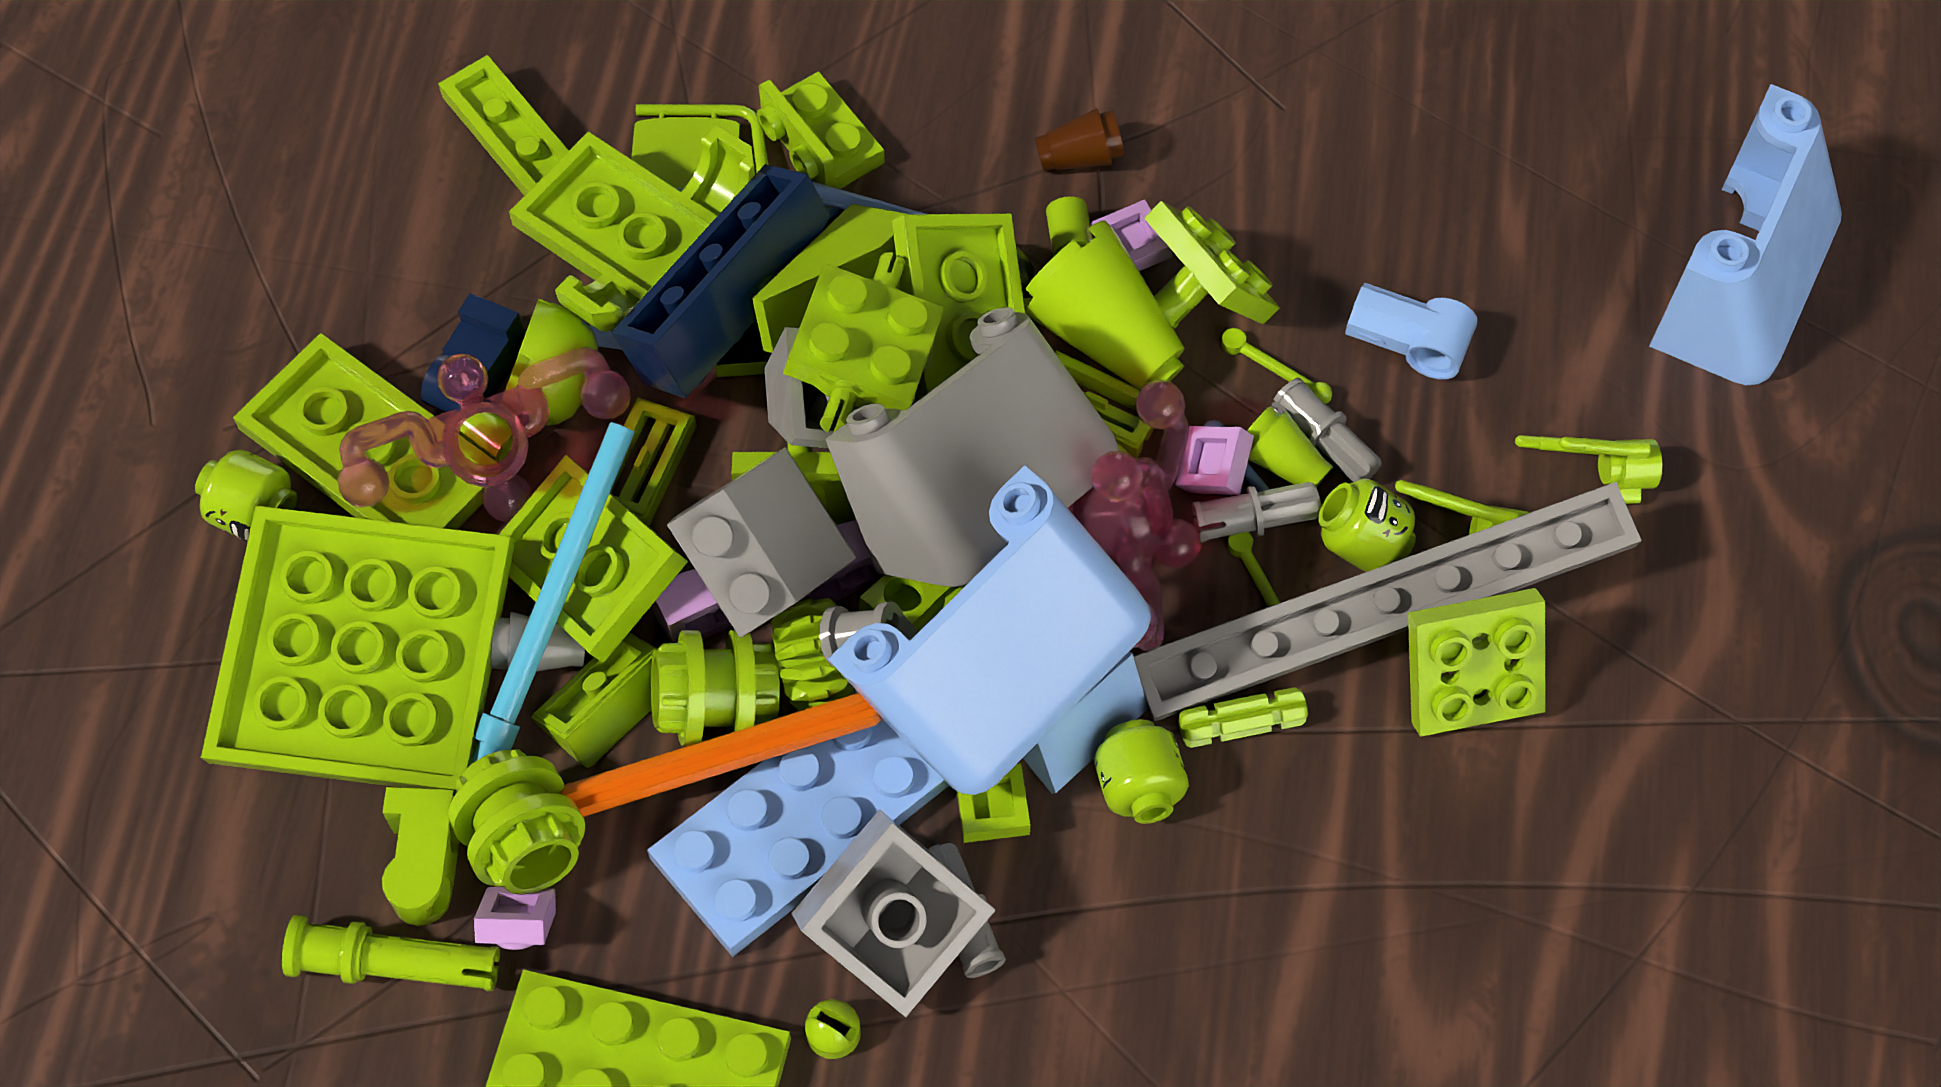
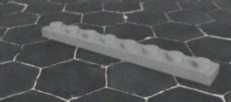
[1133,482,1642,722]

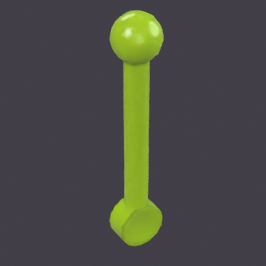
[1221,328,1332,405]
[1227,532,1280,608]

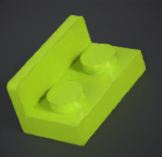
[757,71,885,189]

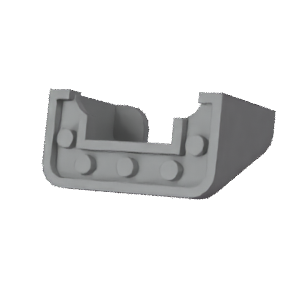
[825,307,1121,587]

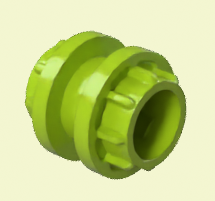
[651,630,780,746]
[448,749,585,895]

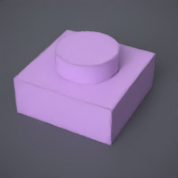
[1092,199,1172,271]
[1175,426,1254,495]
[474,887,556,950]

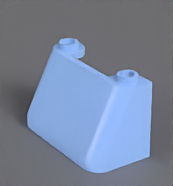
[1649,84,1842,385]
[828,465,1151,795]

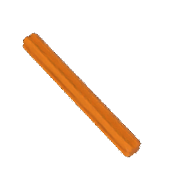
[560,693,881,817]

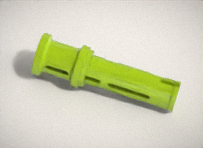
[282,914,500,991]

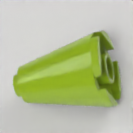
[1023,220,1185,391]

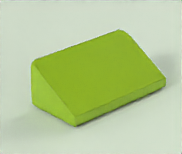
[531,632,657,768]

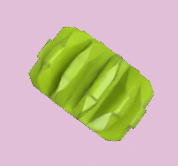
[771,598,855,711]

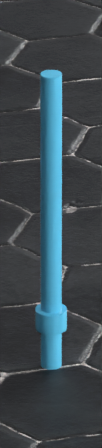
[470,422,635,765]

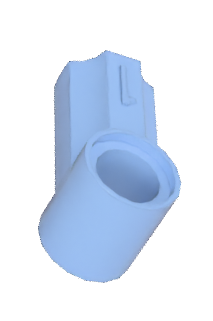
[1345,283,1477,379]

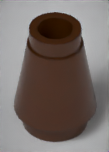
[1035,108,1125,172]

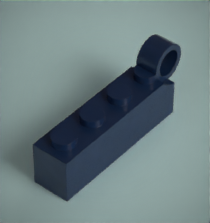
[611,164,845,398]

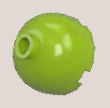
[497,299,607,426]

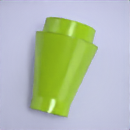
[1247,406,1333,488]

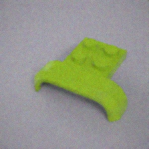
[509,124,755,332]

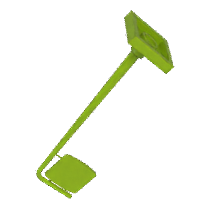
[631,104,856,526]

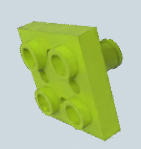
[1144,201,1280,329]
[1408,588,1545,737]

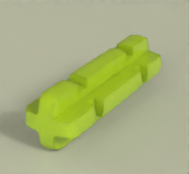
[1178,687,1308,748]

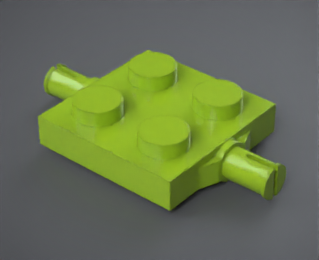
[783,252,944,433]

